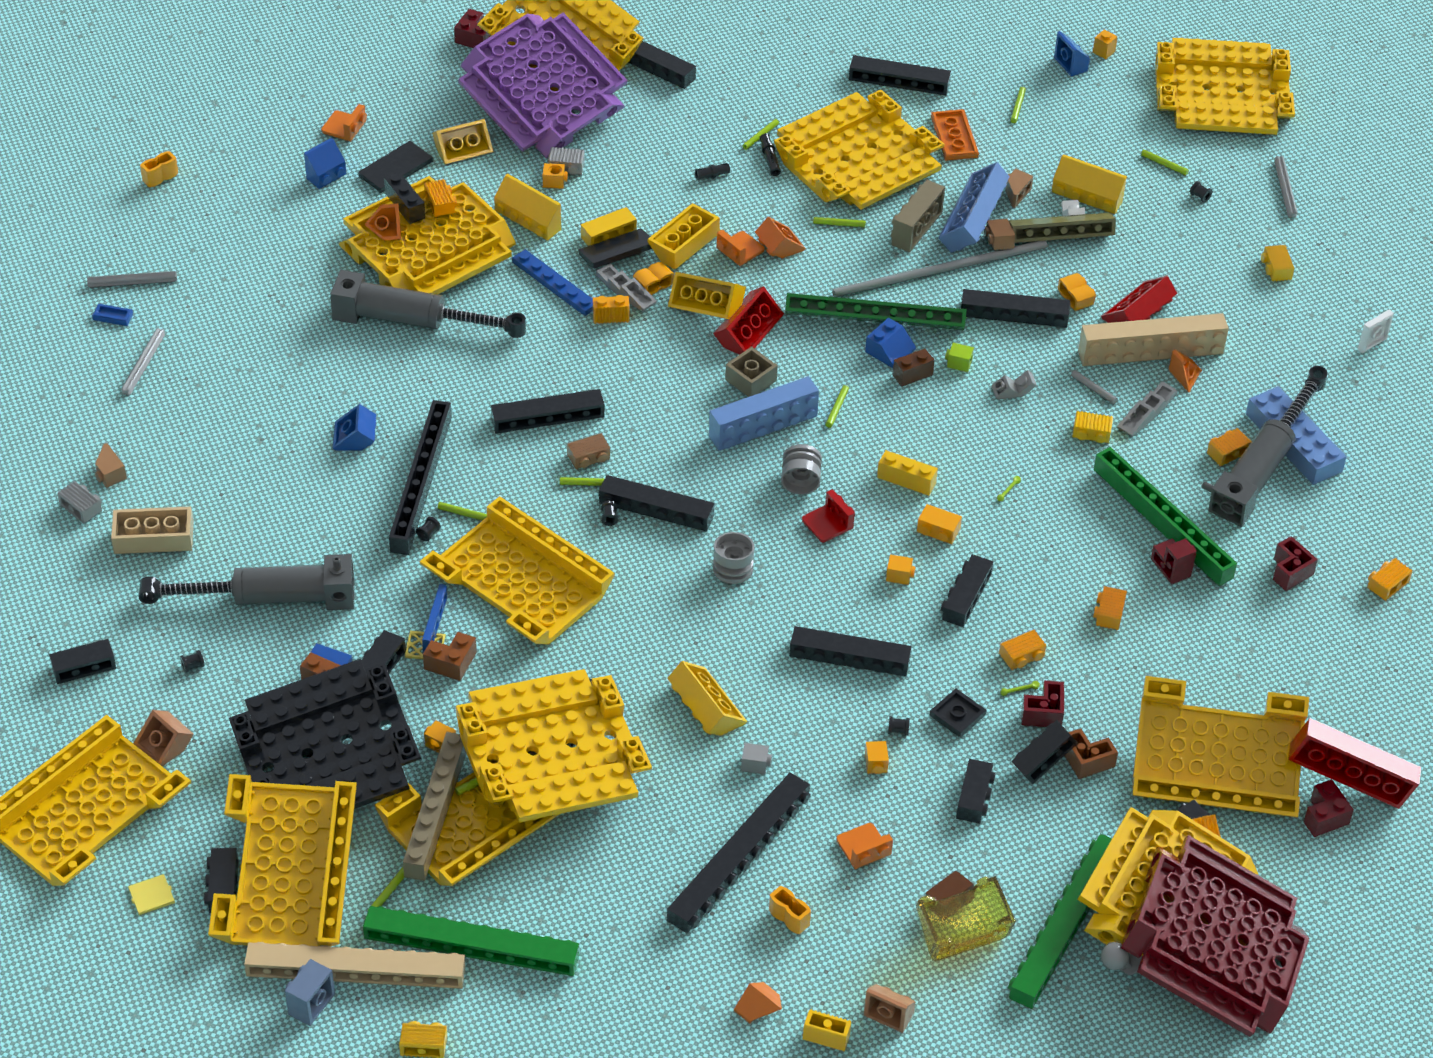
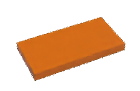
[931,109,979,161]

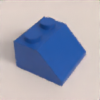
[1054,31,1090,77]
[304,138,346,189]
[865,317,916,368]
[333,404,376,451]

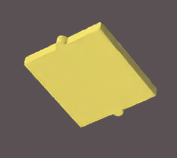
[128,874,175,915]

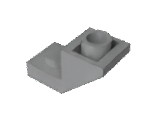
[991,370,1037,400]

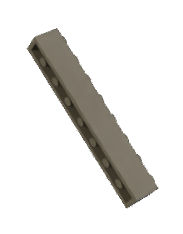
[403,732,467,881]

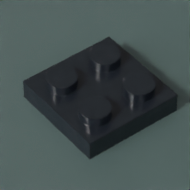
[929,688,987,738]

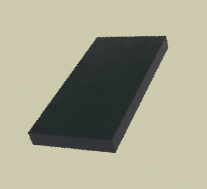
[358,141,433,193]
[578,228,652,269]

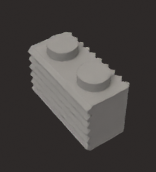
[548,147,585,175]
[57,481,102,524]

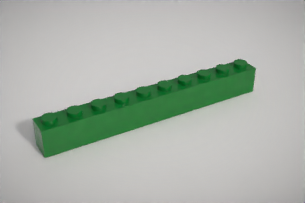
[785,293,967,330]
[1093,447,1237,587]
[1008,833,1112,1009]
[363,906,579,977]

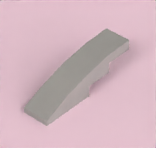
[596,263,657,311]
[1117,381,1177,437]

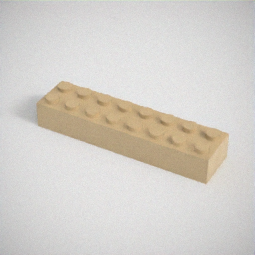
[1078,313,1229,366]

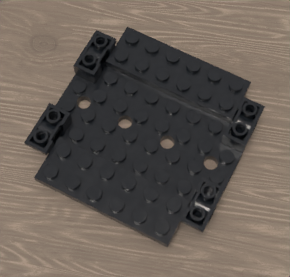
[229,659,421,809]

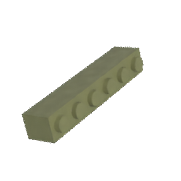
[1008,213,1116,243]

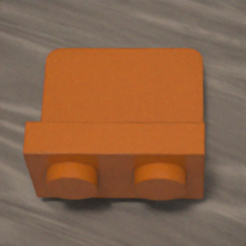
[321,104,367,142]
[716,230,765,266]
[836,823,893,869]

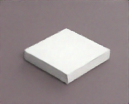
[1357,309,1394,353]

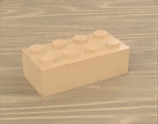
[111,506,194,554]

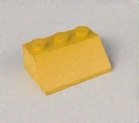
[432,119,494,164]

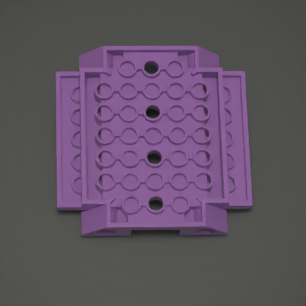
[458,13,628,159]

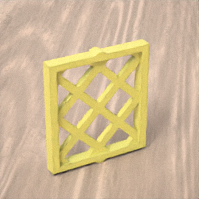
[405,630,446,659]

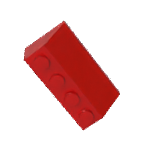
[1101,275,1178,323]
[713,286,784,355]

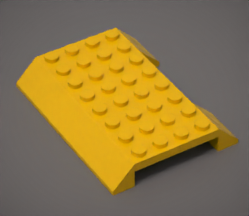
[420,496,615,645]
[1132,676,1309,818]
[0,715,191,886]
[375,752,560,886]
[208,774,357,947]

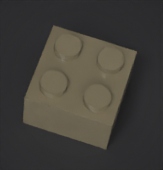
[725,347,778,397]

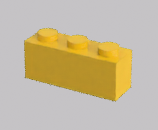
[581,207,637,246]
[877,450,938,496]

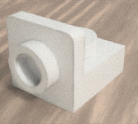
[1061,200,1085,216]

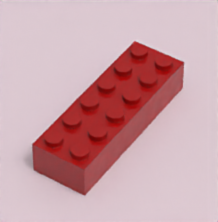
[1288,718,1421,809]

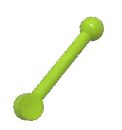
[997,476,1021,501]
[1000,681,1040,696]

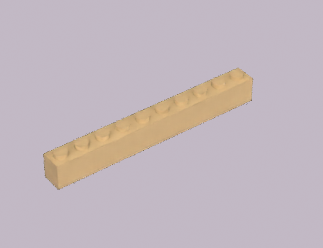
[244,942,465,989]

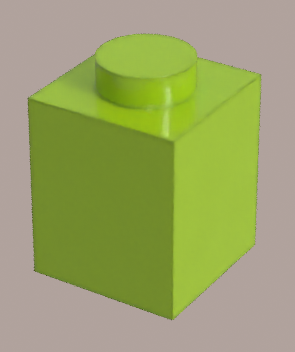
[945,343,974,372]

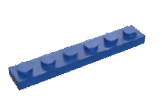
[512,249,593,316]

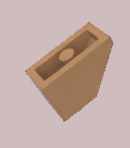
[1005,168,1034,208]
[95,443,127,488]

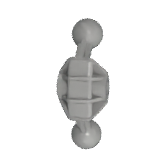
[1101,942,1142,975]

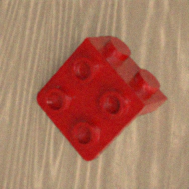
[802,489,855,543]

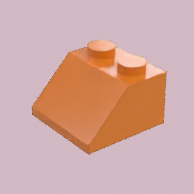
[755,217,806,259]

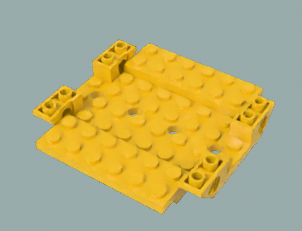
[477,0,644,91]
[1155,38,1295,135]
[774,89,945,210]
[339,176,516,294]
[455,669,652,823]
[1077,807,1259,956]

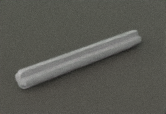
[1274,156,1298,218]
[87,271,177,288]
[121,328,165,396]

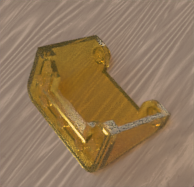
[916,876,1016,961]

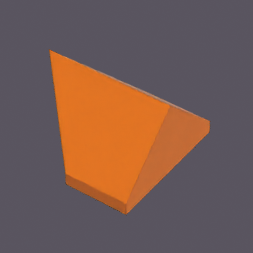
[364,204,401,240]
[1169,349,1202,392]
[734,982,782,1023]

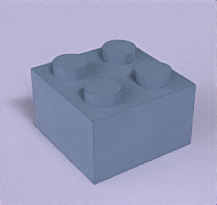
[285,959,335,1026]

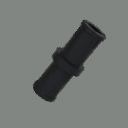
[694,163,730,180]

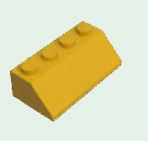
[1051,154,1127,214]
[494,173,561,241]
[647,203,720,270]
[668,272,746,319]
[667,661,747,736]

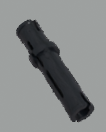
[760,133,781,176]

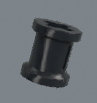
[1189,181,1213,203]
[601,501,618,526]
[416,516,441,541]
[180,650,205,673]
[888,716,910,736]

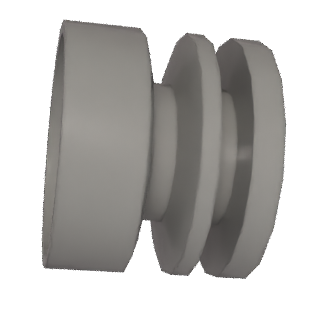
[781,444,822,495]
[713,532,755,584]

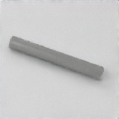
[1071,370,1118,404]

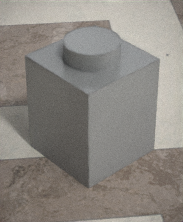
[741,743,772,774]

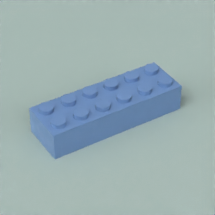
[938,162,1010,253]
[709,376,819,451]
[1246,386,1347,485]

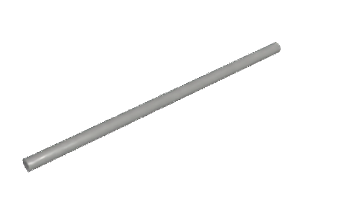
[832,240,1047,297]

